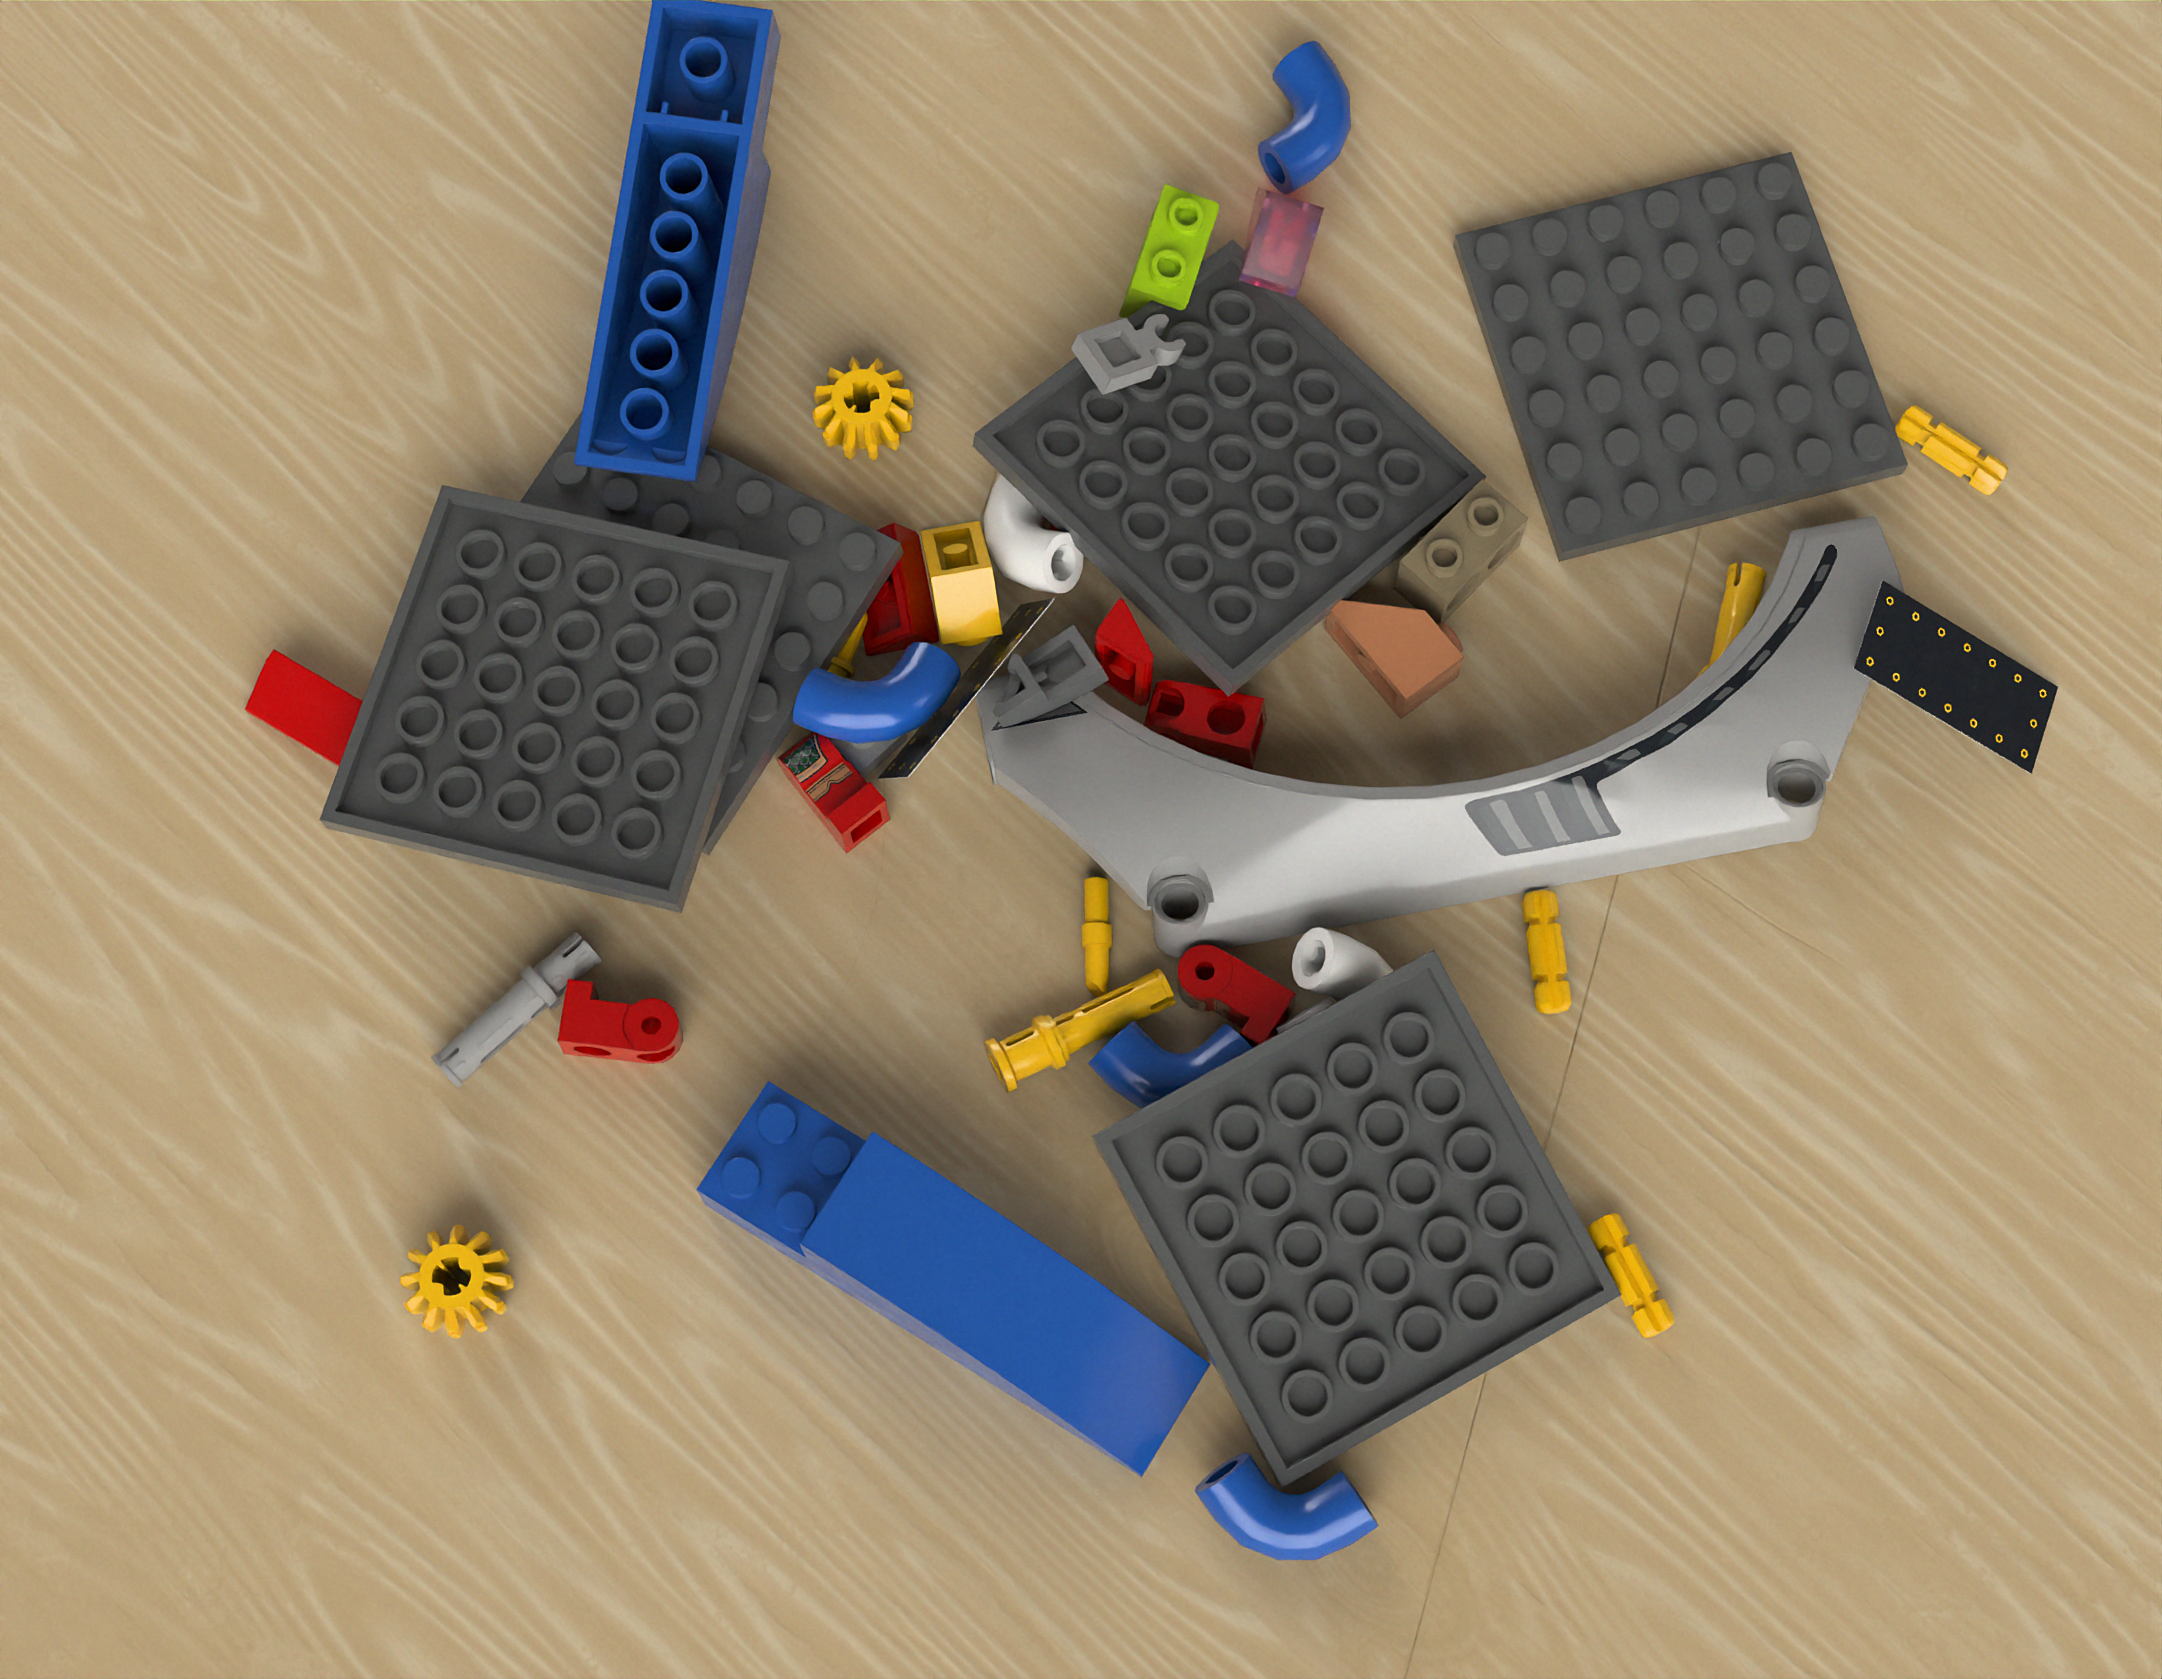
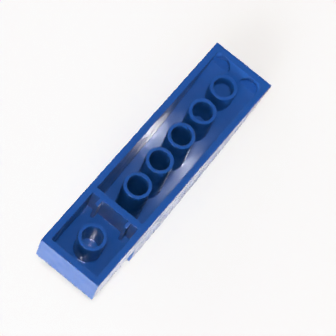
[574,0,781,482]
[696,1081,1210,1477]

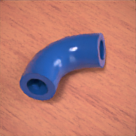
[1258,41,1351,194]
[793,642,961,744]
[1088,1020,1252,1109]
[1194,1452,1379,1560]

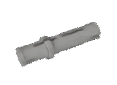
[431,931,602,1088]

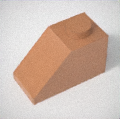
[1324,600,1464,720]

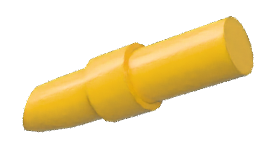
[1081,877,1113,997]

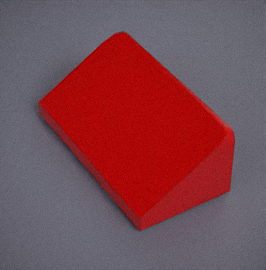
[862,522,939,656]
[1095,598,1154,707]
[245,649,363,767]

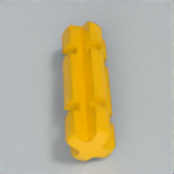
[1895,405,2008,495]
[1522,890,1572,1014]
[1587,1213,1674,1338]

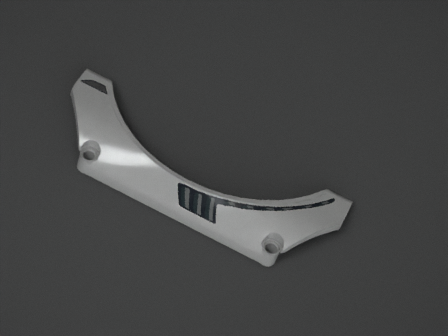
[975,516,1904,958]

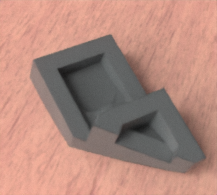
[993,625,1109,727]

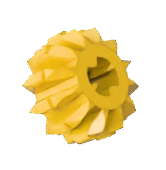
[812,356,914,462]
[400,1225,514,1338]

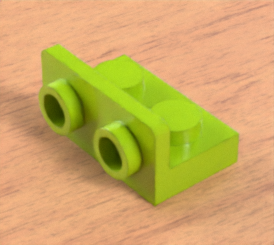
[1118,184,1219,318]

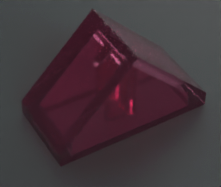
[1239,187,1324,297]

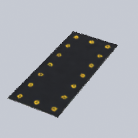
[1853,580,2058,774]
[878,598,1055,779]

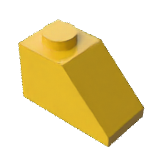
[920,521,1003,646]

